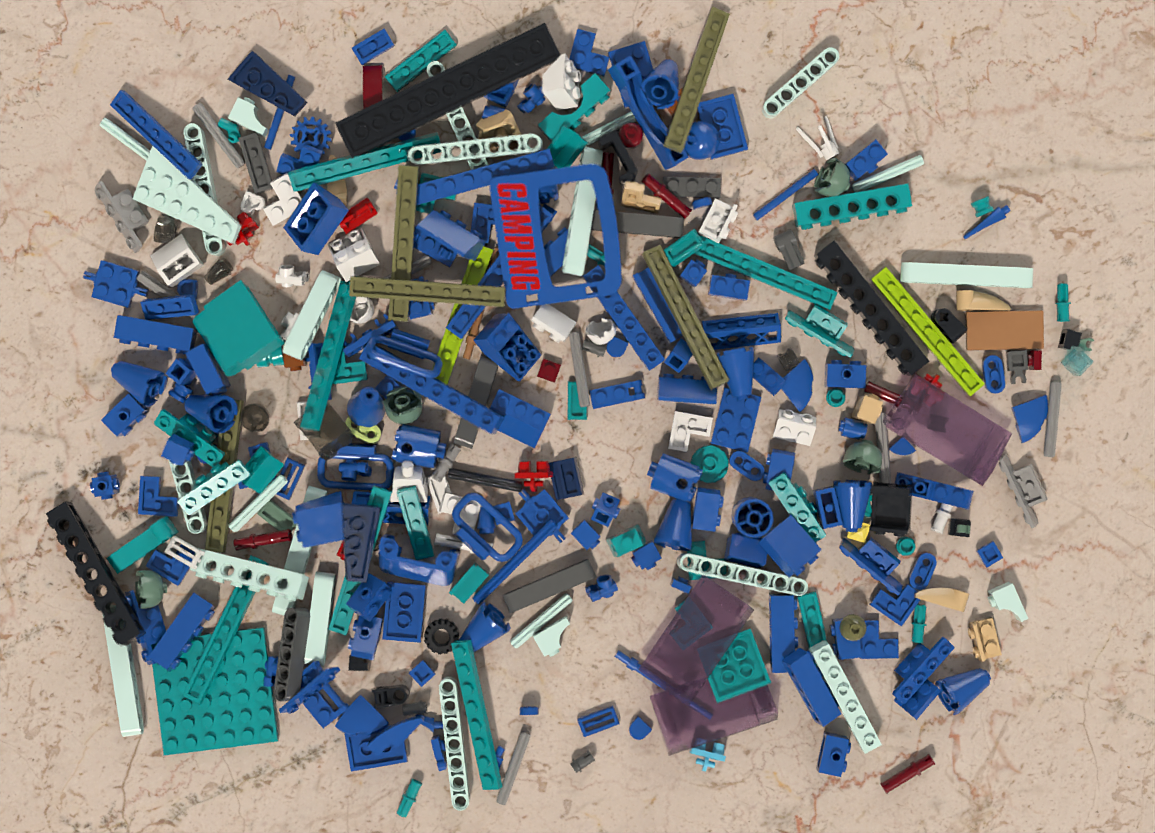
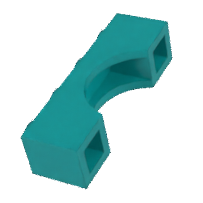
[538,73,611,142]

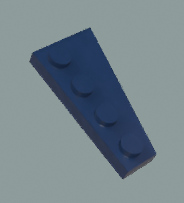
[227,51,308,116]
[341,503,380,582]

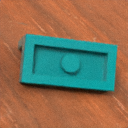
[547,126,588,168]
[242,446,284,494]
[449,562,489,604]

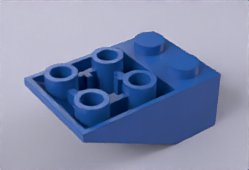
[473,313,542,382]

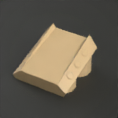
[476,109,521,161]

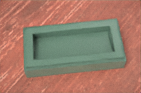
[257,499,297,534]

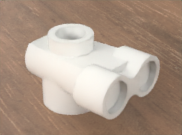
[276,265,309,287]
[280,312,299,342]

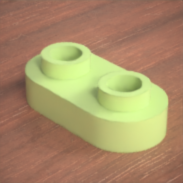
[345,417,381,445]

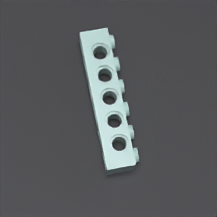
[190,548,309,602]
[808,640,882,754]

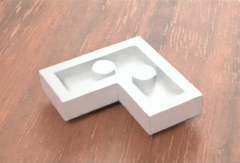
[263,173,302,226]
[668,411,713,452]
[439,492,481,534]

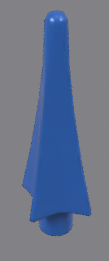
[963,205,1011,239]

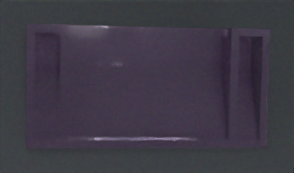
[883,374,1012,486]
[638,575,754,705]
[650,677,778,756]

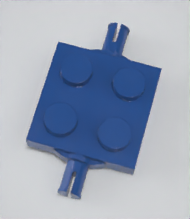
[83,260,149,308]
[515,488,569,543]

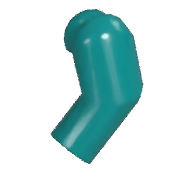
[218,118,241,143]

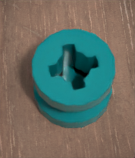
[971,196,994,218]

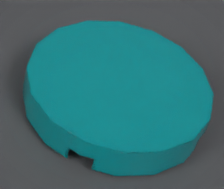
[690,445,729,483]

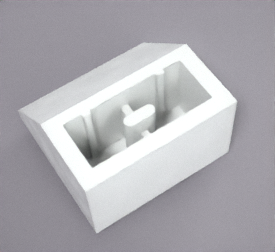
[542,54,581,110]
[327,227,380,282]
[150,234,204,287]
[532,304,577,343]

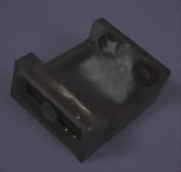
[293,401,355,461]

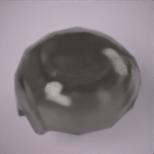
[153,214,177,243]
[240,403,270,432]

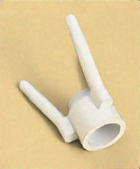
[796,116,839,160]

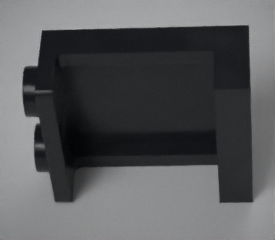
[598,130,638,184]
[869,482,913,537]

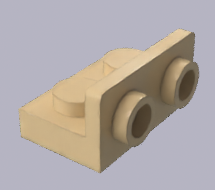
[968,617,1002,662]

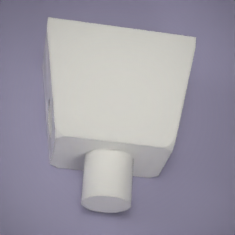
[390,460,428,502]

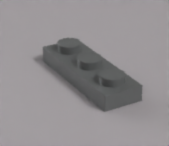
[238,132,273,194]
[663,176,721,198]

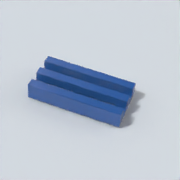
[276,457,306,500]
[577,705,620,737]

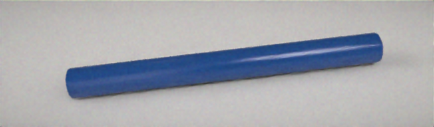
[264,75,295,150]
[753,169,818,221]

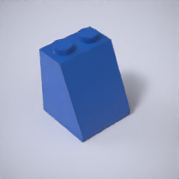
[292,491,344,548]

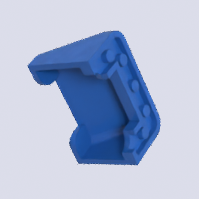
[379,534,460,586]

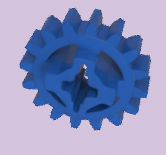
[290,116,332,155]

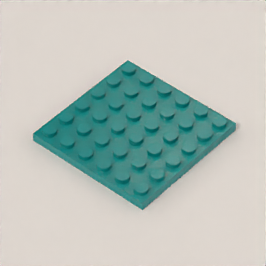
[151,627,279,756]

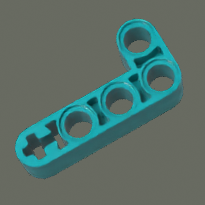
[106,516,179,574]

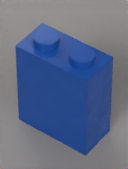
[185,344,231,395]
[759,515,821,578]

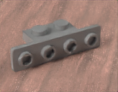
[95,181,149,253]
[999,454,1048,528]

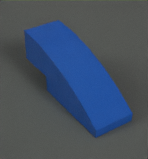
[366,715,425,757]

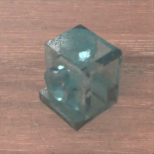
[1061,349,1094,376]

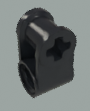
[931,308,967,344]
[371,684,410,709]

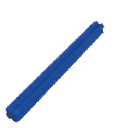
[473,519,558,605]

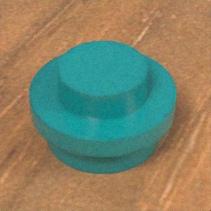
[826,388,845,407]
[896,537,916,556]

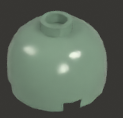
[814,158,850,197]
[383,387,423,425]
[843,440,882,474]
[135,570,167,609]

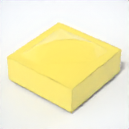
[846,523,870,543]

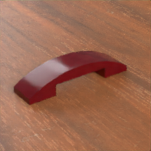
[363,65,383,109]

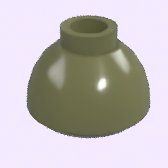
[840,614,867,641]

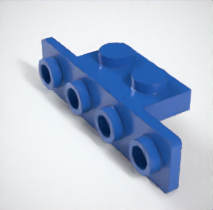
[839,537,903,596]
[125,590,166,665]
[892,637,955,704]
[279,661,340,714]

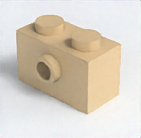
[851,393,883,424]

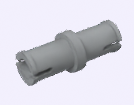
[431,444,461,482]

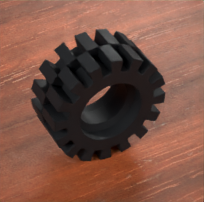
[424,618,459,655]

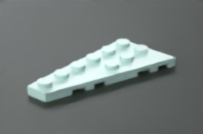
[132,145,242,244]

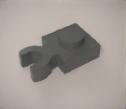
[1006,351,1028,384]

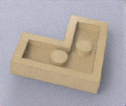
[621,181,662,214]

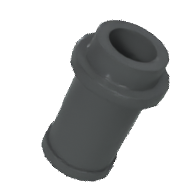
[582,338,607,357]
[402,700,427,716]
[570,750,596,773]

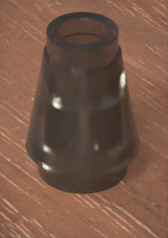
[204,258,233,285]

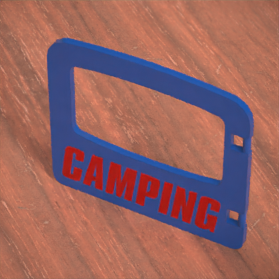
[489,164,622,309]

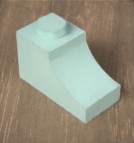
[228,97,269,137]
[987,582,1028,622]
[533,616,570,657]

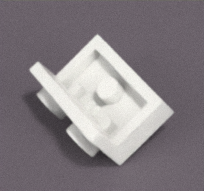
[698,198,738,243]
[773,409,816,446]

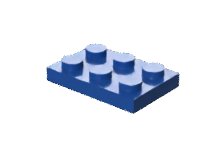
[608,41,653,108]
[697,93,748,160]
[710,388,762,453]
[382,581,426,643]
[344,724,408,772]

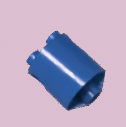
[392,425,447,468]
[647,453,703,502]
[731,497,773,538]

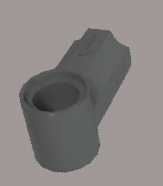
[773,229,805,270]

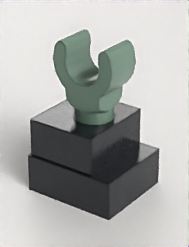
[1058,329,1094,351]
[948,518,971,537]
[348,655,370,671]

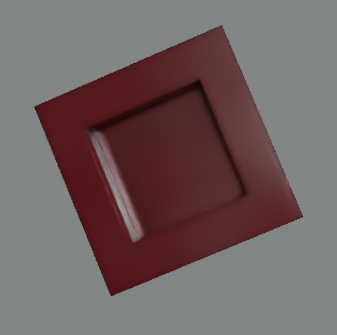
[1027,351,1042,370]
[537,359,561,383]

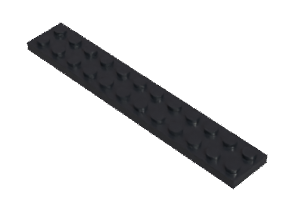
[335,23,560,158]

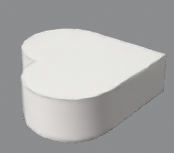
[240,190,266,215]

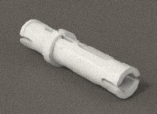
[435,533,493,554]

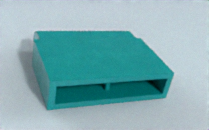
[193,280,285,376]

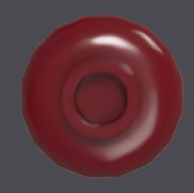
[618,122,643,149]

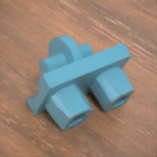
[689,738,726,772]

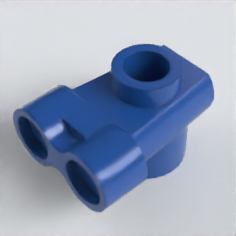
[517,83,546,113]
[339,459,372,482]
[585,575,618,602]
[263,656,279,687]

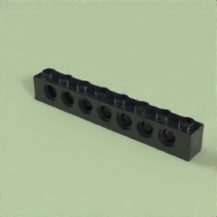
[814,240,930,376]
[46,501,146,646]

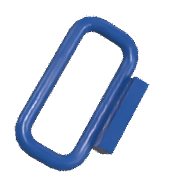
[366,328,443,378]
[317,442,394,491]
[452,493,523,562]

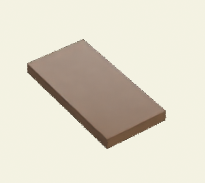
[965,311,1044,350]

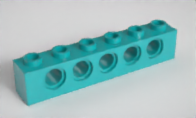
[792,183,912,230]

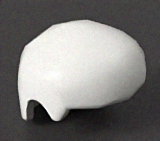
[350,297,374,324]
[585,318,616,345]

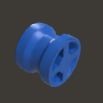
[168,382,193,403]

